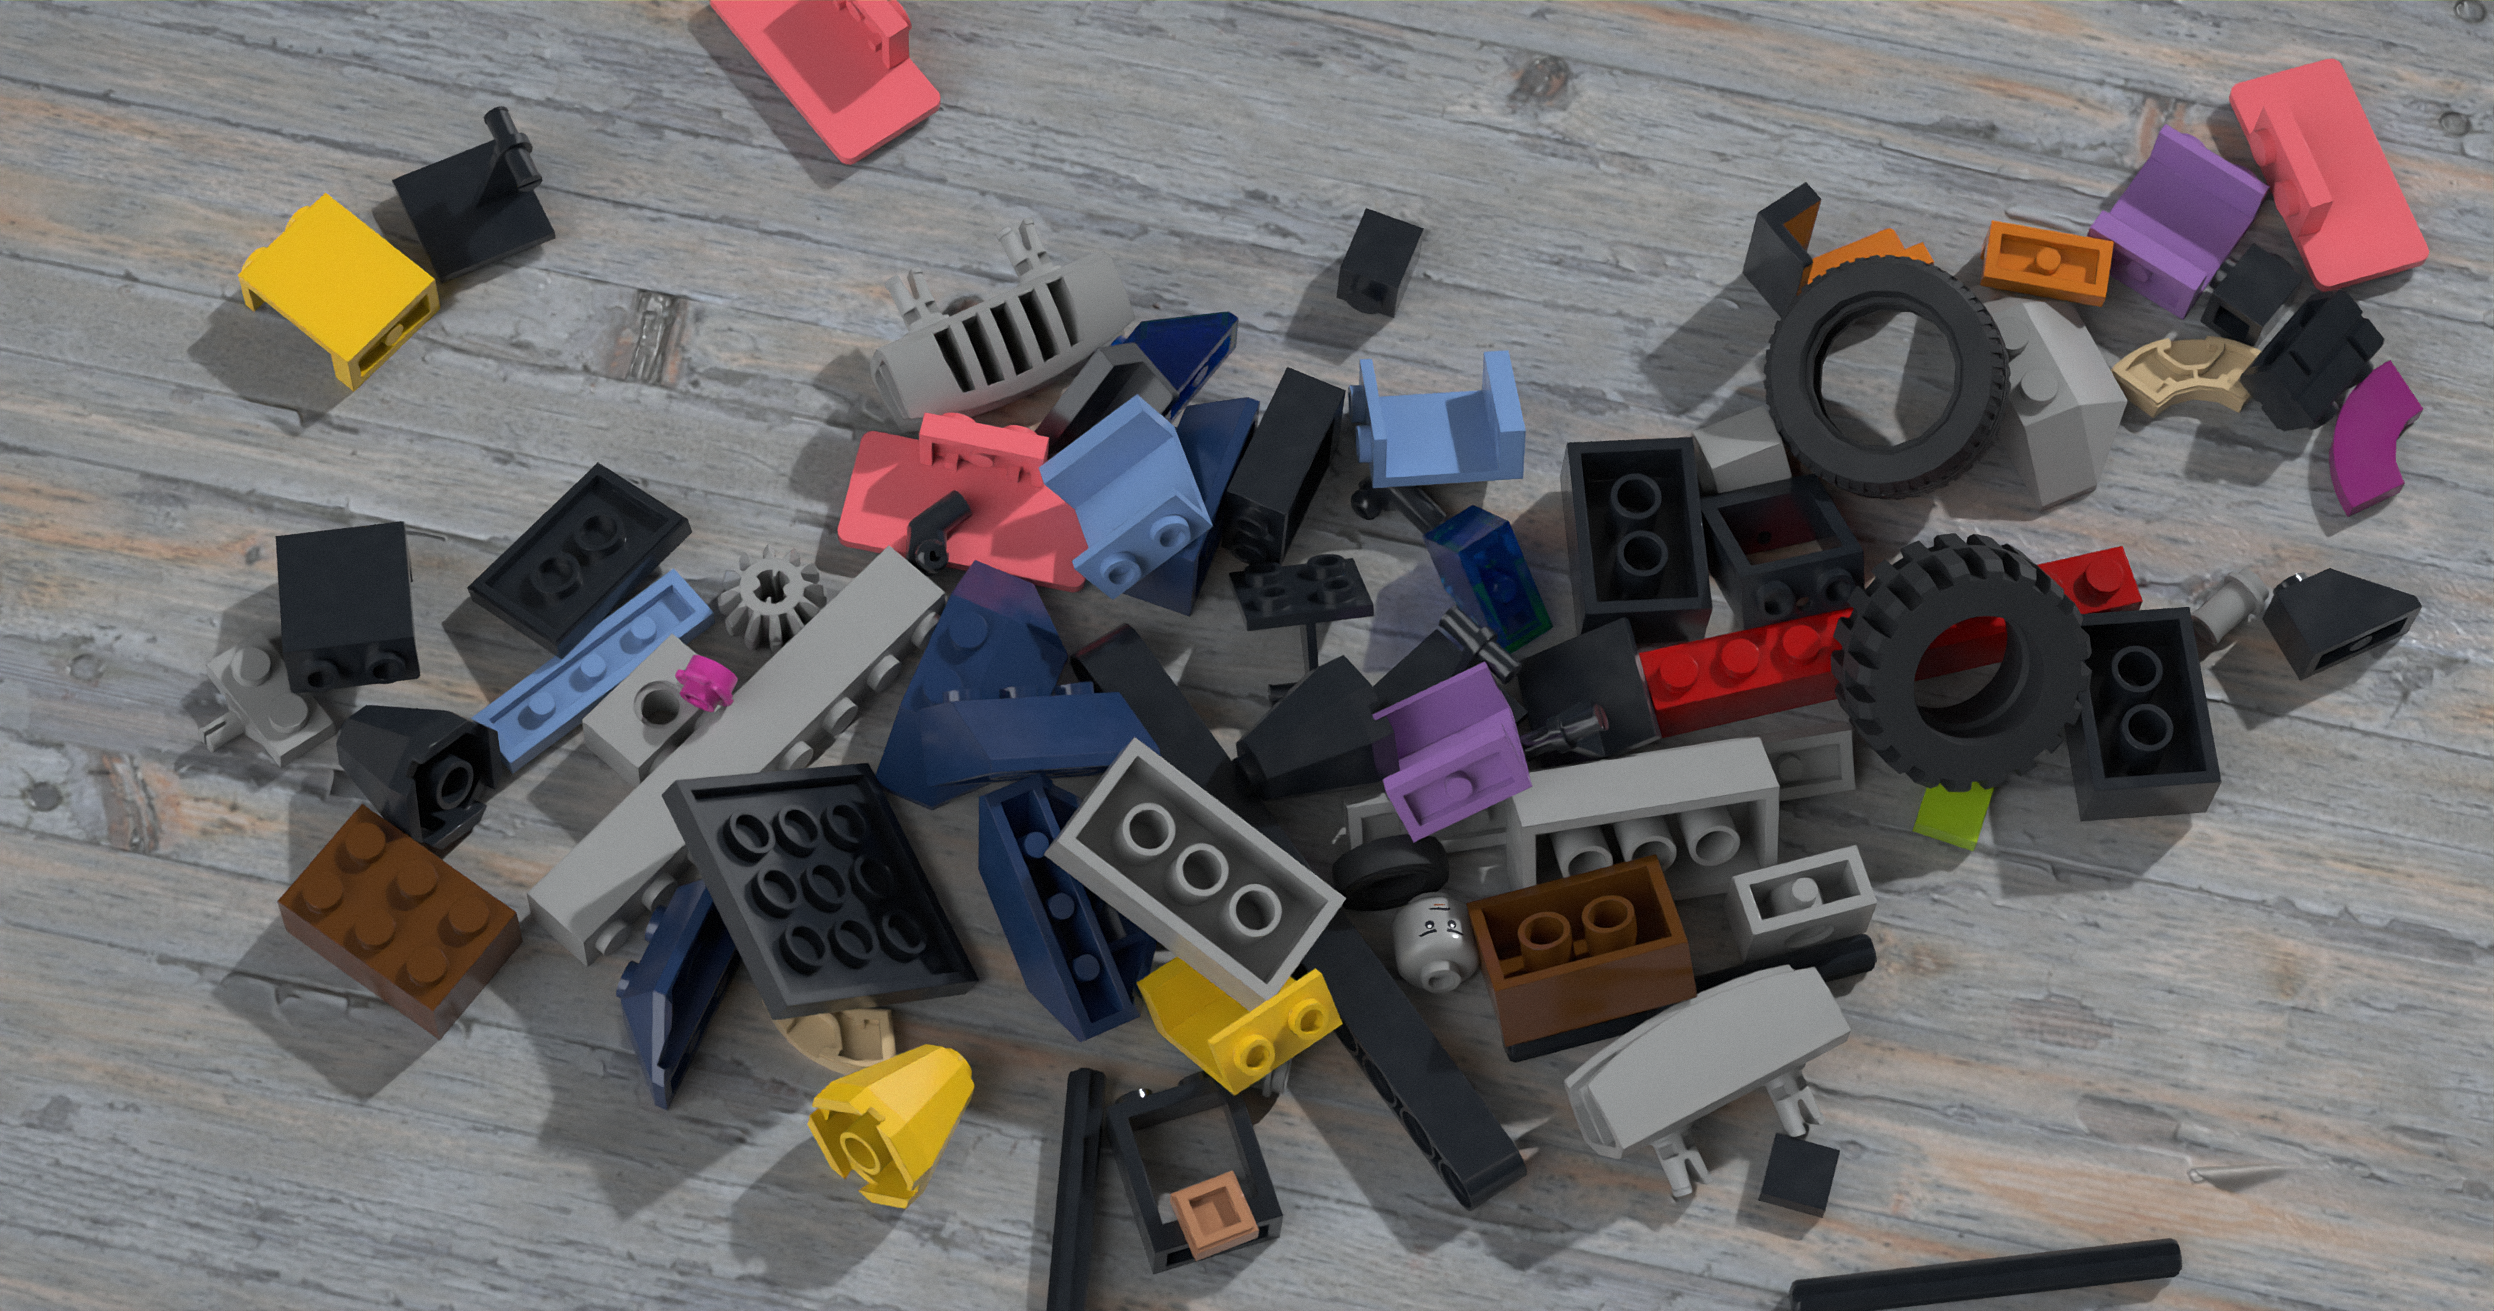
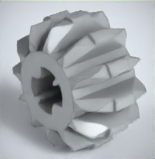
[718,544,827,654]

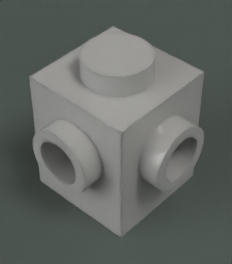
[1693,405,1792,495]

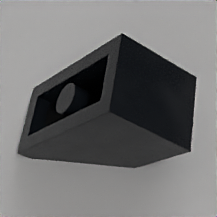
[2262,568,2422,681]

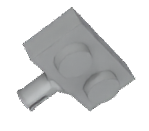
[197,631,335,768]

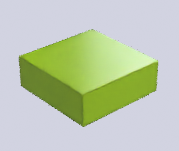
[1912,781,1994,851]

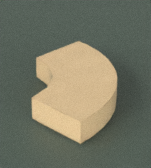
[2111,336,2261,418]
[760,996,896,1075]

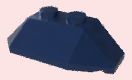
[875,560,1068,811]
[978,772,1157,1042]
[616,879,743,1110]

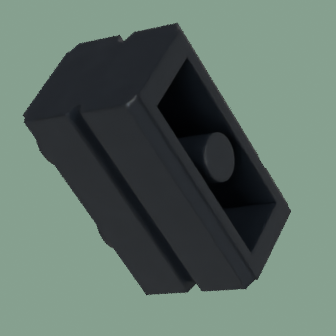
[2239,289,2385,431]

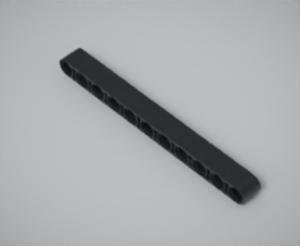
[1070,623,1527,1211]

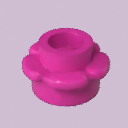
[675,655,738,712]

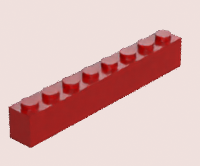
[1639,546,2143,739]

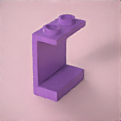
[2087,124,2270,320]
[1373,662,1533,842]

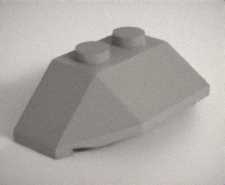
[1938,284,2128,512]

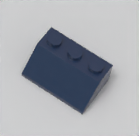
[1123,397,1260,617]
[919,682,1161,787]

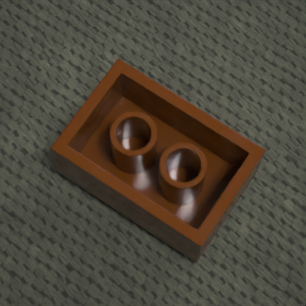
[277,804,523,1040]
[1466,854,1697,1047]

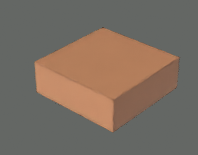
[1170,1170,1259,1261]

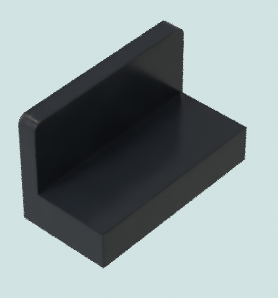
[1742,182,1822,318]
[1034,342,1179,454]

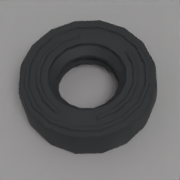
[1332,834,1449,912]

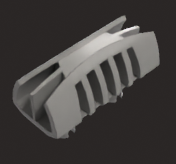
[870,217,1135,434]
[1564,964,1851,1197]

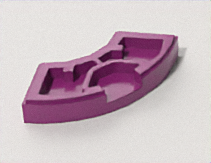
[2329,360,2423,517]

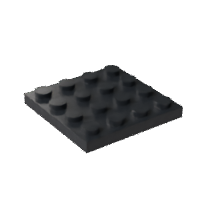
[662,763,980,1021]

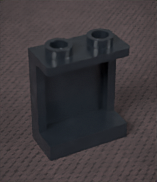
[275,521,420,694]

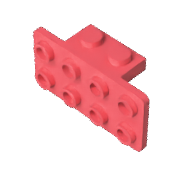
[709,0,940,165]
[2229,59,2429,292]
[838,412,1088,593]

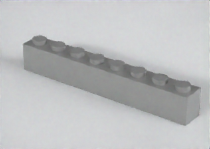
[527,546,945,967]

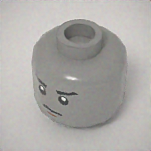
[1392,892,1480,993]

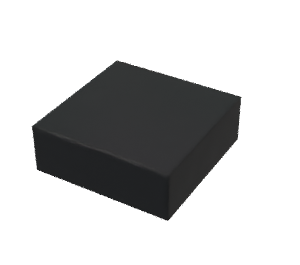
[1758,1133,1840,1218]

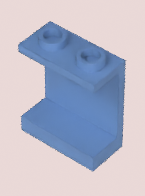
[1348,350,1526,488]
[1039,394,1213,600]

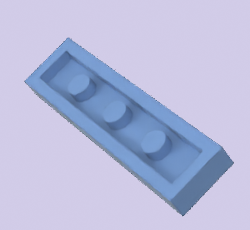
[471,568,715,774]

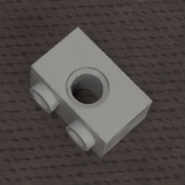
[582,634,721,789]
[1723,845,1877,964]

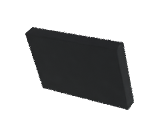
[467,463,692,659]

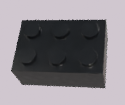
[1560,437,1713,644]
[2064,607,2222,822]

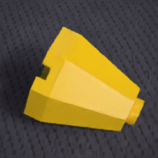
[807,1044,975,1209]

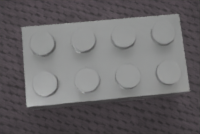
[1044,737,1346,1011]
[1505,737,1780,901]

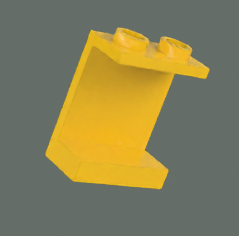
[238,192,441,392]
[1137,956,1343,1096]

